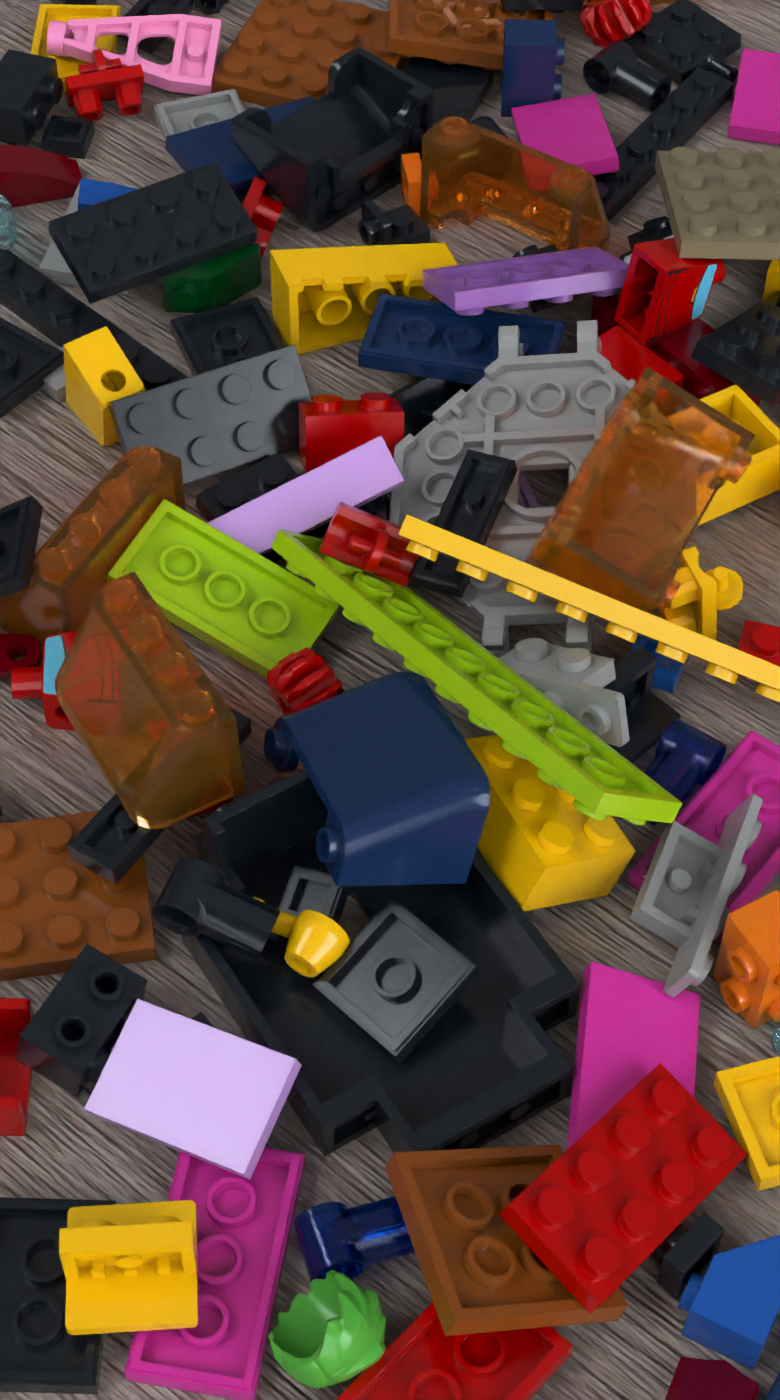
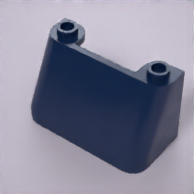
[264,672,490,887]

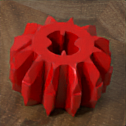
[580,0,653,47]
[267,648,344,715]

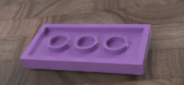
[423,246,629,316]

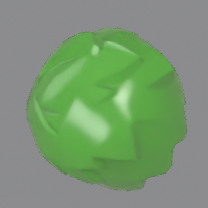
[268,1270,386,1389]

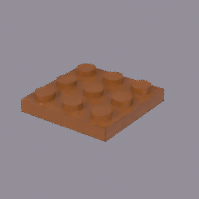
[0,811,157,981]
[385,1144,627,1336]

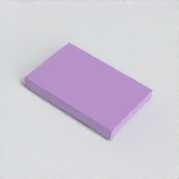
[84,998,302,1180]

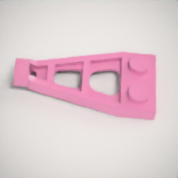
[47,14,222,95]

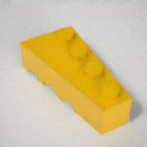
[270,243,458,355]

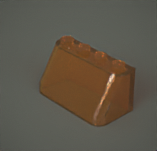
[0,446,186,648]
[54,572,245,829]

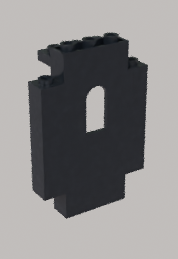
[182,769,580,1156]

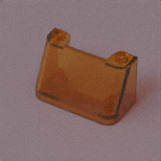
[420,116,611,251]
[525,367,755,613]

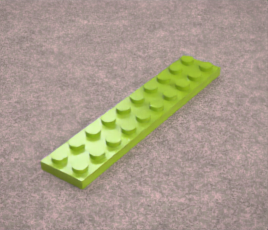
[271,529,683,825]

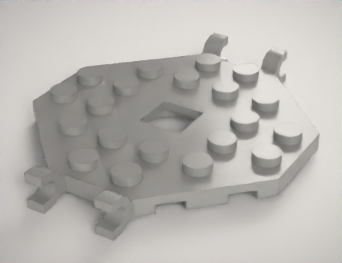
[389,320,698,658]

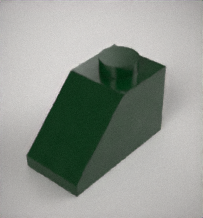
[162,243,262,313]

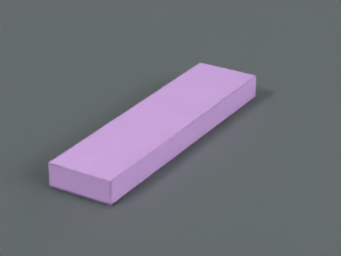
[207,436,405,555]

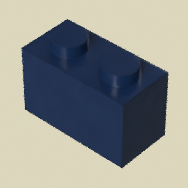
[501,19,565,117]

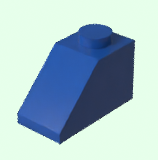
[678,1235,780,1370]

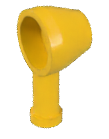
[253,897,350,978]

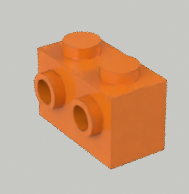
[713,890,780,1029]

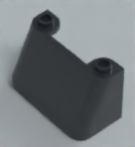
[232,46,435,232]

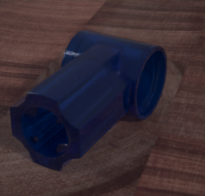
[644,718,727,825]
[293,1196,415,1282]

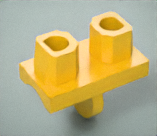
[658,546,744,640]

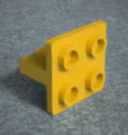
[59,1200,198,1335]

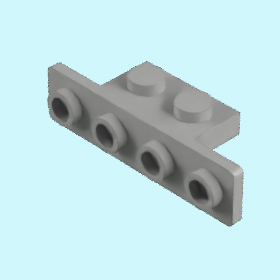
[498,638,630,747]
[629,793,763,998]

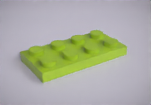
[107,499,341,679]

